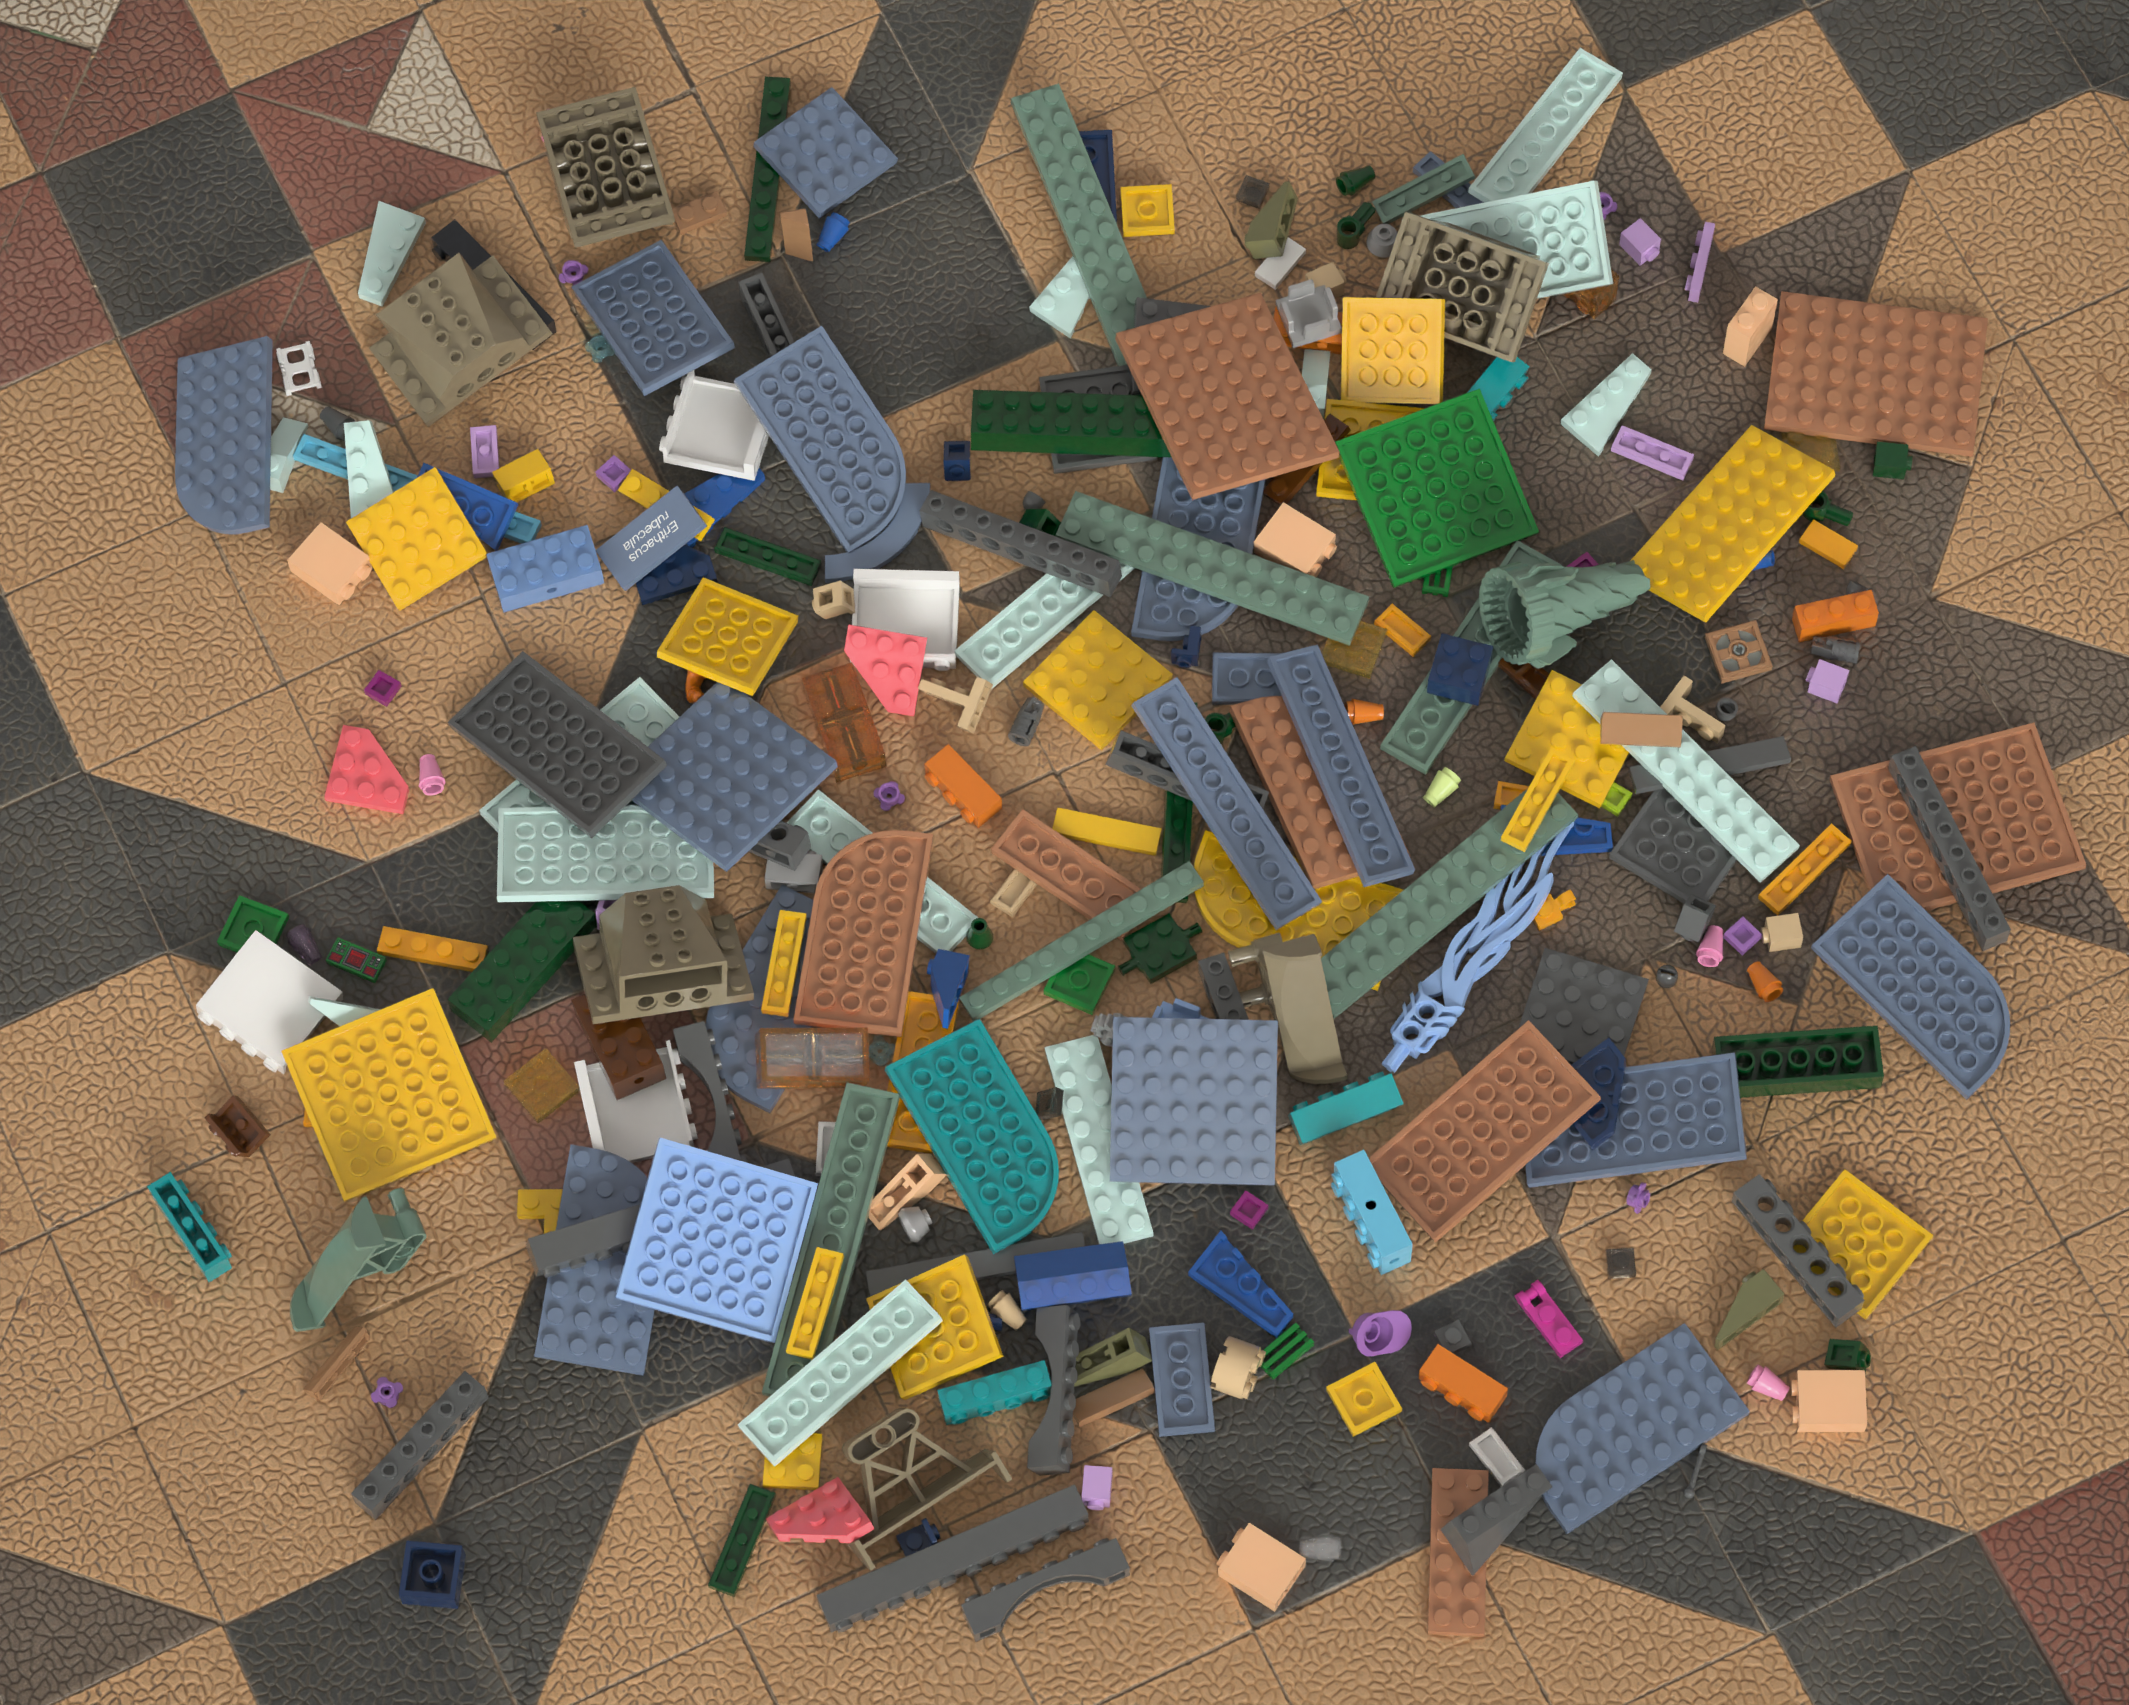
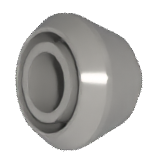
[1366,224,1398,258]
[898,1206,932,1242]

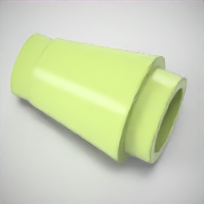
[1423,767,1461,807]

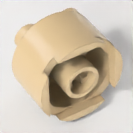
[1210,1336,1266,1400]

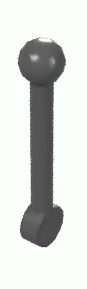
[1684,1444,1707,1498]

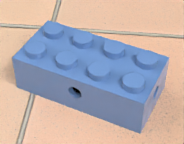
[486,525,604,613]

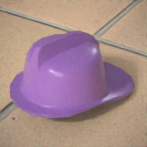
[1348,1310,1412,1356]

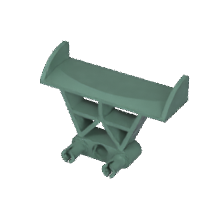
[290,1188,427,1332]

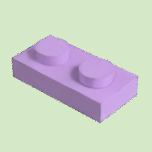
[470,425,499,479]

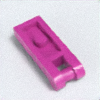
[1515,1280,1583,1358]

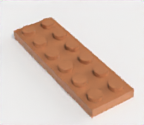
[991,809,1141,941]
[1428,1468,1489,1637]

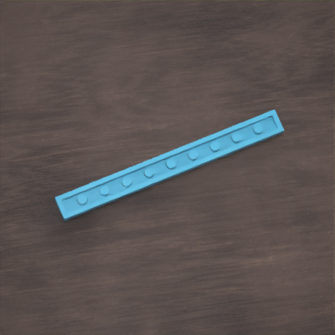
[293,434,542,544]

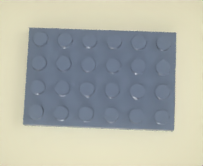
[572,240,735,396]

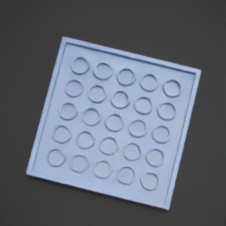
[615,1138,818,1343]

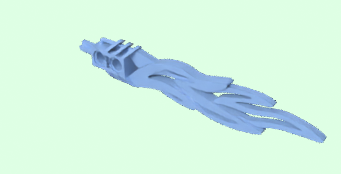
[1382,822,1574,1073]

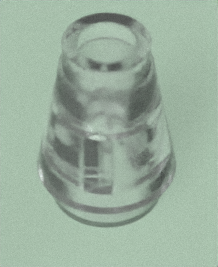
[1300,1534,1342,1562]

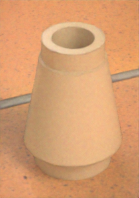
[987,1290,1028,1331]

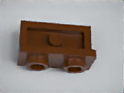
[205,1095,271,1157]

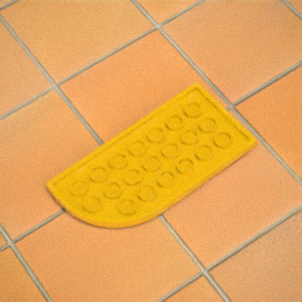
[1194,830,1404,991]

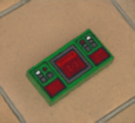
[326,938,387,983]

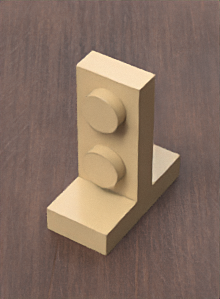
[1660,676,1725,744]
[918,677,993,734]

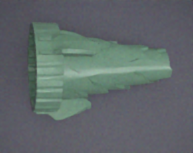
[1479,560,1650,668]

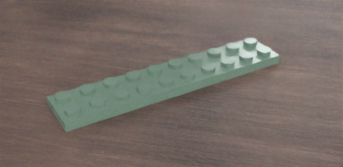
[1380,541,1562,775]

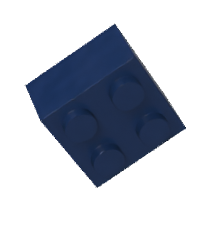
[1427,633,1493,706]
[399,1541,466,1609]

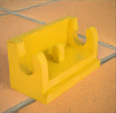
[492,449,555,502]

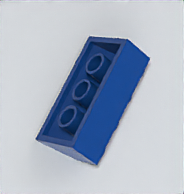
[1014,1241,1132,1311]

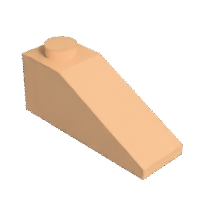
[868,1154,946,1230]

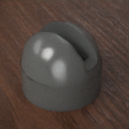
[1023,491,1046,510]
[1846,580,1869,595]
[1715,698,1738,722]
[1656,965,1678,988]

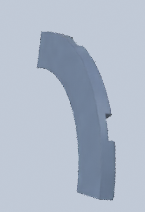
[825,483,931,583]

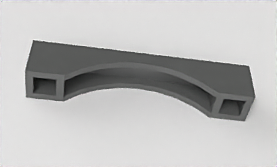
[673,1021,747,1163]
[1027,1305,1081,1476]
[961,1538,1130,1642]

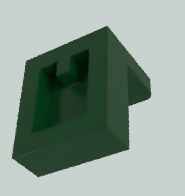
[1824,1339,1871,1374]

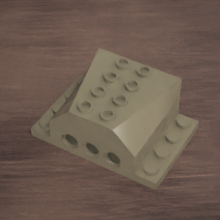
[536,87,675,248]
[1376,211,1549,362]
[369,253,552,427]
[573,885,754,1024]

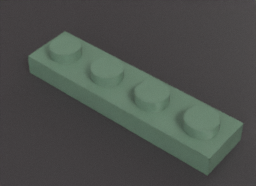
[1372,154,1476,224]

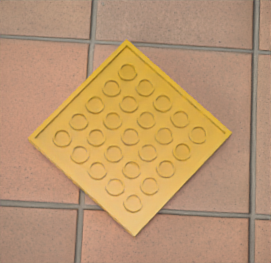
[281,988,497,1202]

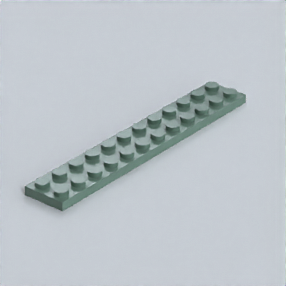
[1010,83,1147,366]
[1056,491,1369,646]
[1321,788,1578,1019]
[762,1082,900,1397]

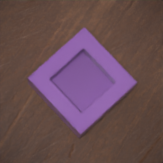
[596,455,631,493]
[1723,917,1762,956]

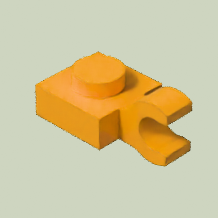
[1533,890,1576,931]

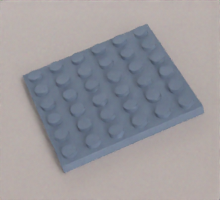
[632,682,838,872]
[1110,1017,1278,1186]

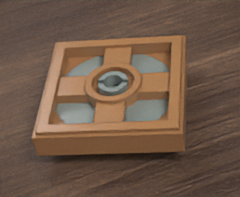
[1705,620,1773,684]

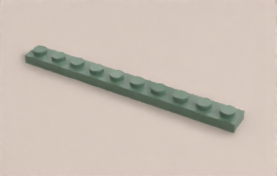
[959,861,1204,1022]

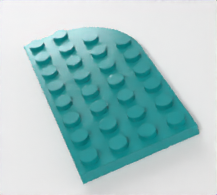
[885,1019,1059,1254]

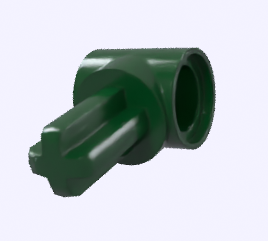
[1337,202,1376,249]
[1803,491,1853,526]
[1205,712,1236,744]

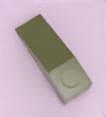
[1245,181,1298,259]
[1714,1269,1784,1350]
[1074,1328,1152,1387]

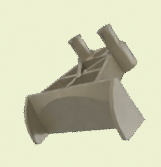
[1228,933,1348,1084]
[842,1408,1012,1571]

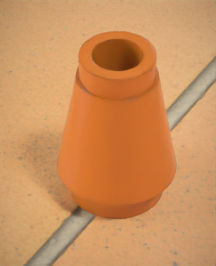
[1344,698,1384,725]
[1747,961,1783,1002]

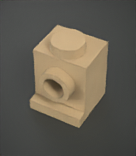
[812,580,855,619]

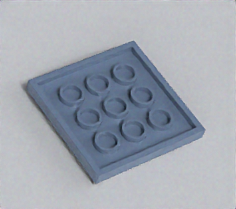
[753,87,898,218]

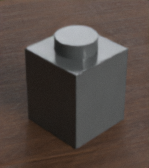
[1674,895,1716,942]

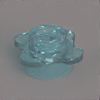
[585,335,615,363]
[864,1035,895,1067]

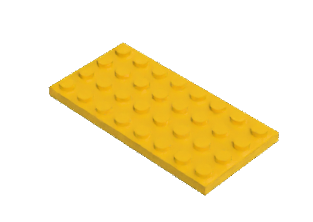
[1630,425,1835,623]

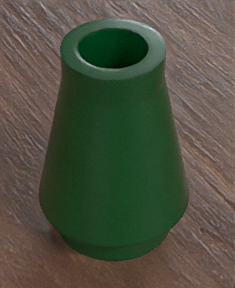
[1336,165,1376,196]
[967,918,994,950]

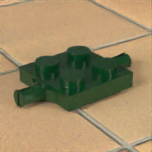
[1118,913,1202,984]

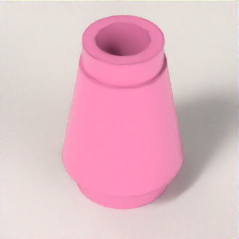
[419,754,446,795]
[1696,925,1723,967]
[1746,1365,1790,1401]

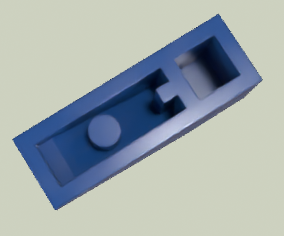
[927,949,970,1029]

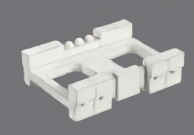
[276,341,322,396]

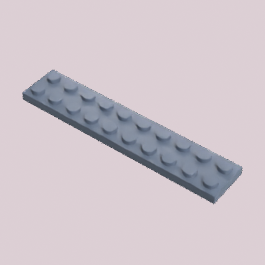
[1267,644,1415,887]
[1131,677,1322,930]

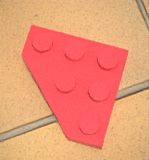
[844,624,928,716]
[324,725,409,814]
[766,1477,874,1543]

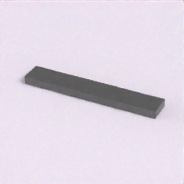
[1628,736,1791,794]

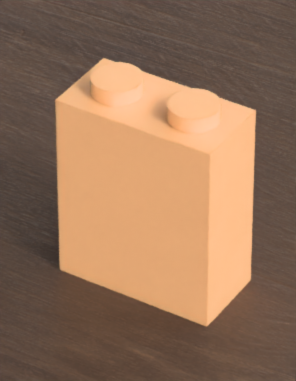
[1723,286,1778,367]
[1254,502,1337,577]
[287,522,372,605]
[1790,1370,1867,1432]
[1217,1523,1306,1612]

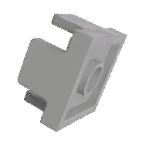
[1276,279,1342,348]

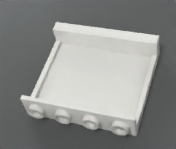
[659,370,769,481]
[849,569,960,671]
[196,930,343,1074]
[574,1040,698,1163]

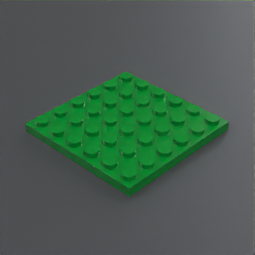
[1335,389,1539,588]

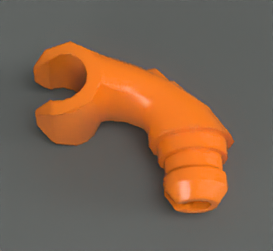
[685,670,706,704]

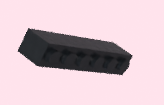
[431,219,557,350]

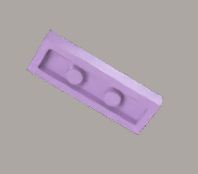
[1685,222,1715,303]
[1611,425,1694,480]

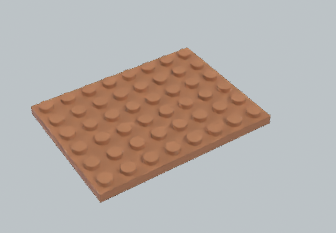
[1764,291,1988,457]
[1115,293,1339,500]
[1830,723,2086,911]

